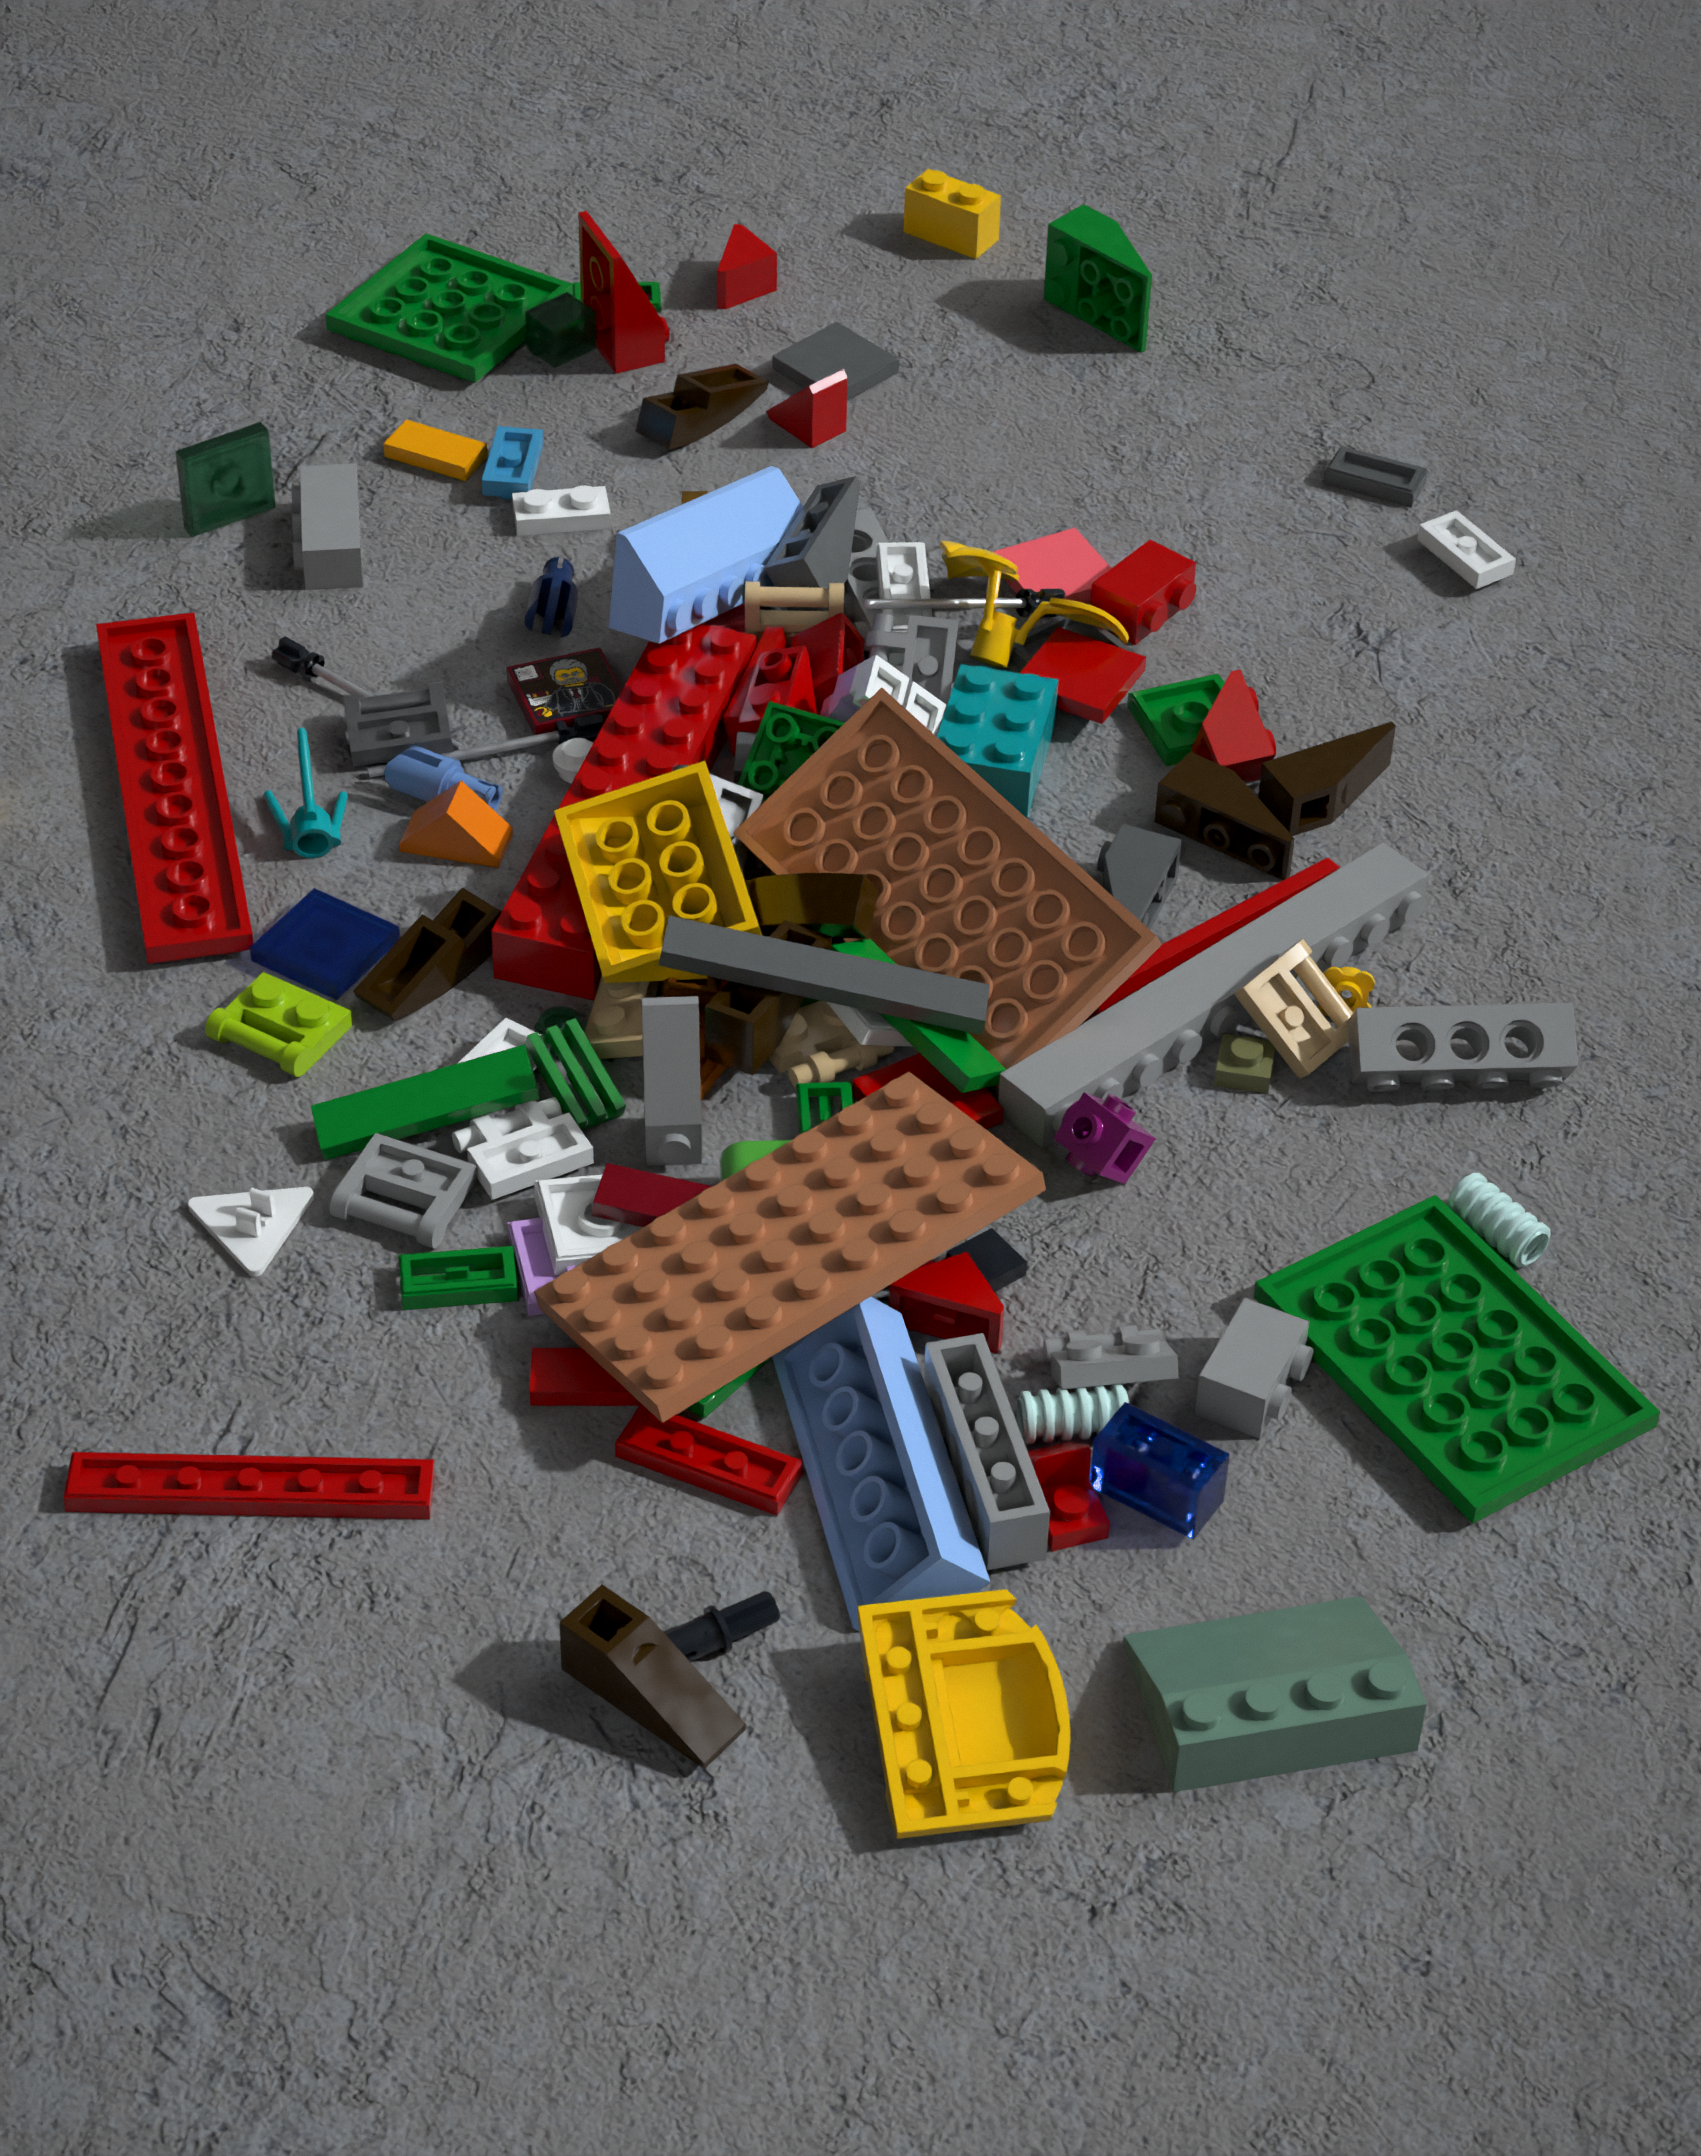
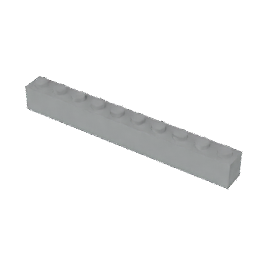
[998,843,1429,1149]

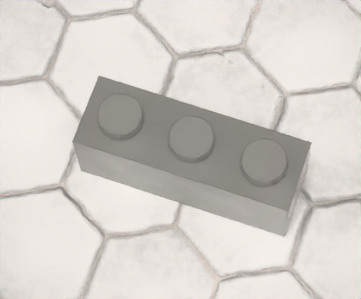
[291,463,363,590]

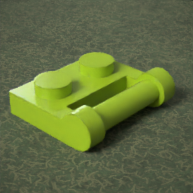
[205,972,352,1077]

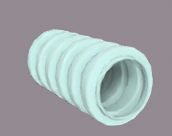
[1447,1173,1551,1268]
[1017,1384,1130,1444]

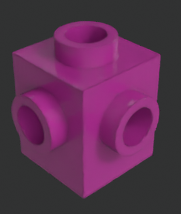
[1053,1092,1156,1184]

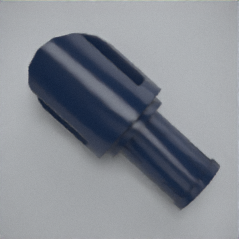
[525,557,578,637]

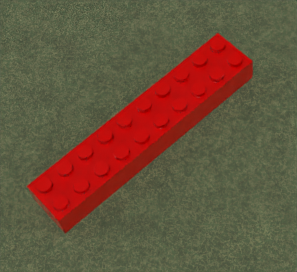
[491,624,756,1001]

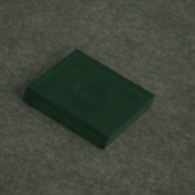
[175,422,276,537]

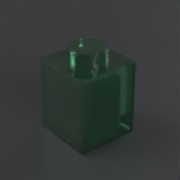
[525,292,597,368]

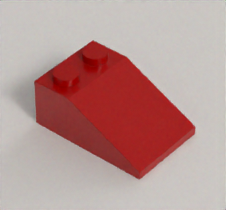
[578,211,670,374]

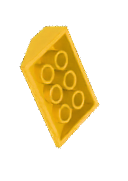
[554,761,762,983]

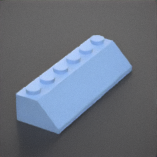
[609,466,803,644]
[772,1297,990,1631]

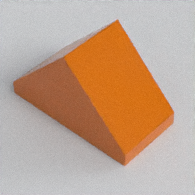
[399,780,513,868]

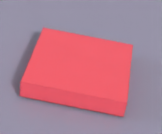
[993,528,1111,603]

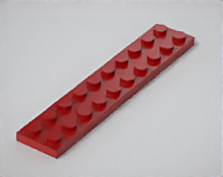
[96,612,254,964]

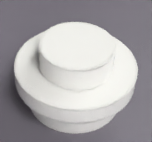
[553,738,593,783]

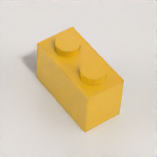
[903,169,1001,259]

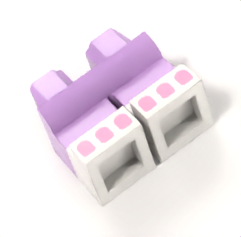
[820,655,946,737]

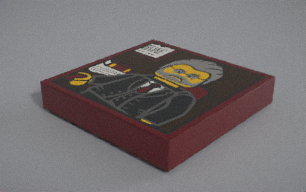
[506,647,622,735]

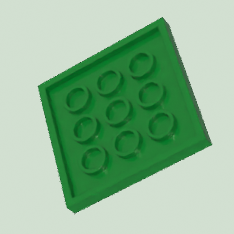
[325,233,573,383]

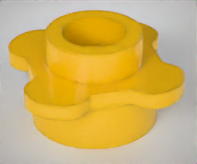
[1318,967,1375,1016]

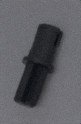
[663,1591,780,1662]

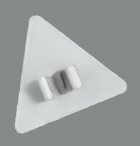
[188,1187,314,1277]

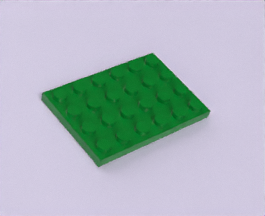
[1253,1194,1660,1524]

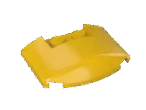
[857,1589,1071,1839]

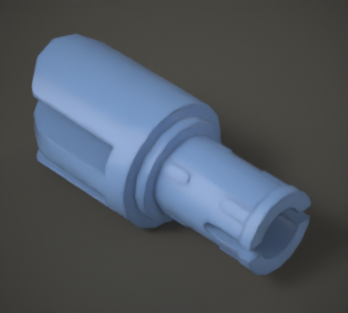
[384,745,503,812]

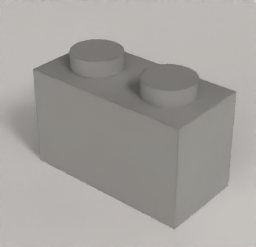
[1194,1298,1313,1439]

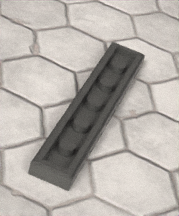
[659,916,990,1035]

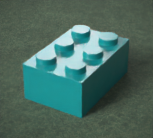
[937,664,1059,819]

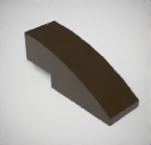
[636,364,769,450]
[745,873,879,940]
[353,888,501,1021]

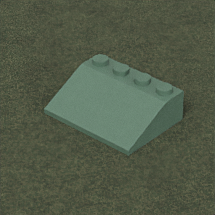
[1123,1596,1427,1792]

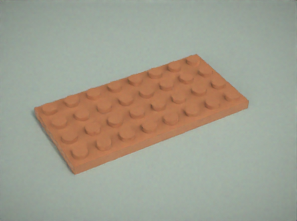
[733,687,1162,1090]
[534,1072,1046,1423]

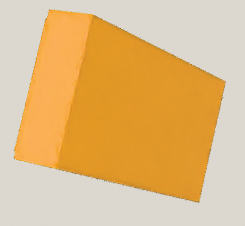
[383,419,488,481]

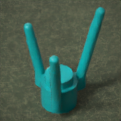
[263,728,348,859]

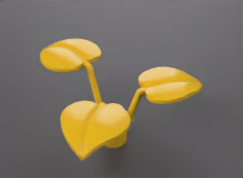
[939,540,1129,668]

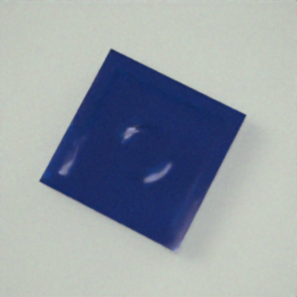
[250,888,400,1000]

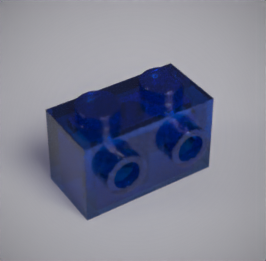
[1090,1402,1230,1540]

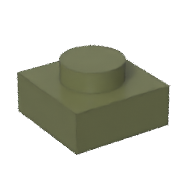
[1214,1033,1276,1094]

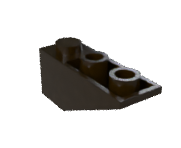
[1258,722,1396,836]
[1154,752,1295,880]
[559,1584,746,1769]

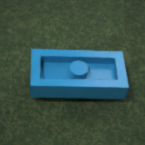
[482,426,544,499]

